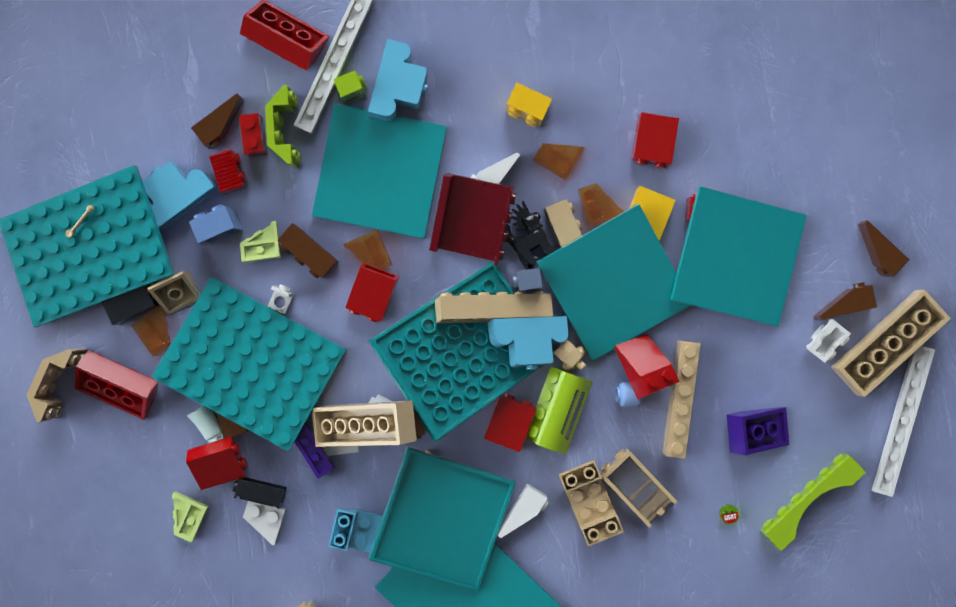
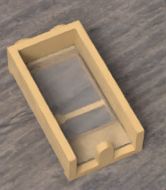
[600,448,677,528]

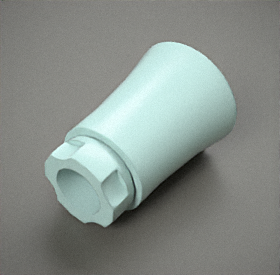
[187,406,225,443]

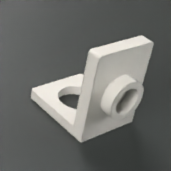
[268,284,294,314]

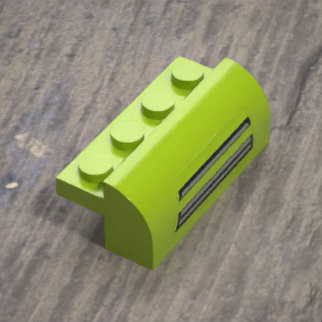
[526,366,593,454]

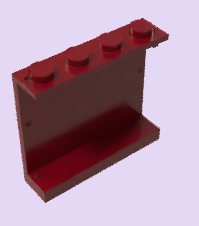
[429,172,517,266]

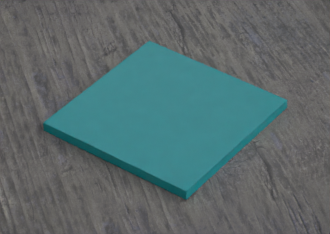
[312,103,447,239]
[670,186,807,327]
[536,204,691,361]
[368,447,516,592]

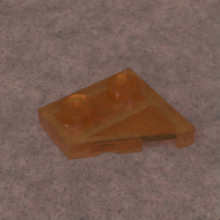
[578,183,624,226]
[344,230,393,269]
[131,305,171,356]

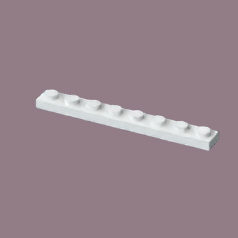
[294,0,374,134]
[872,346,935,497]

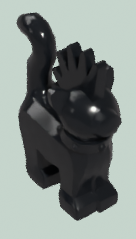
[506,201,557,270]

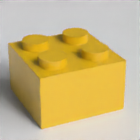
[506,82,552,127]

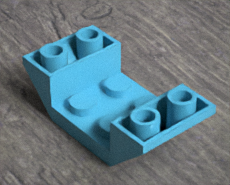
[328,508,383,553]

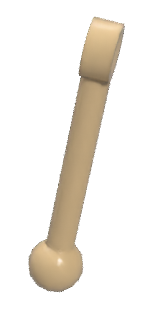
[66,205,94,238]

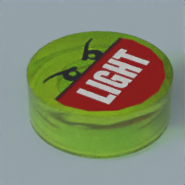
[719,504,739,524]

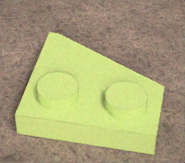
[240,221,281,263]
[172,491,209,543]

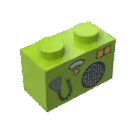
[333,70,368,105]

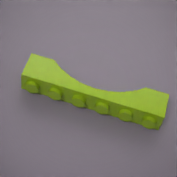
[760,453,866,551]

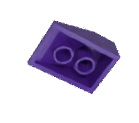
[726,407,790,455]

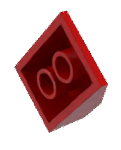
[614,334,680,400]

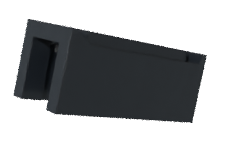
[233,477,287,509]

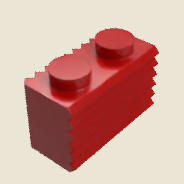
[209,149,247,195]

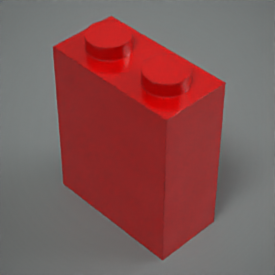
[631,112,679,169]
[345,262,400,322]
[484,393,536,452]
[186,436,248,490]

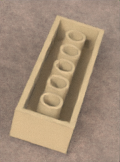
[831,290,951,397]
[312,400,417,447]

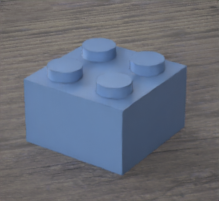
[189,205,243,245]

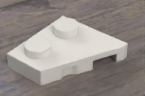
[243,501,286,545]

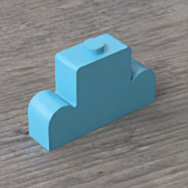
[368,39,428,121]
[143,162,219,232]
[488,316,569,370]

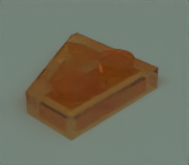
[533,143,584,180]

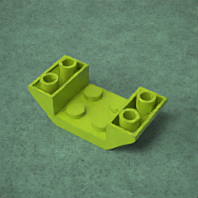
[265,85,301,169]

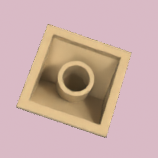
[148,271,201,315]

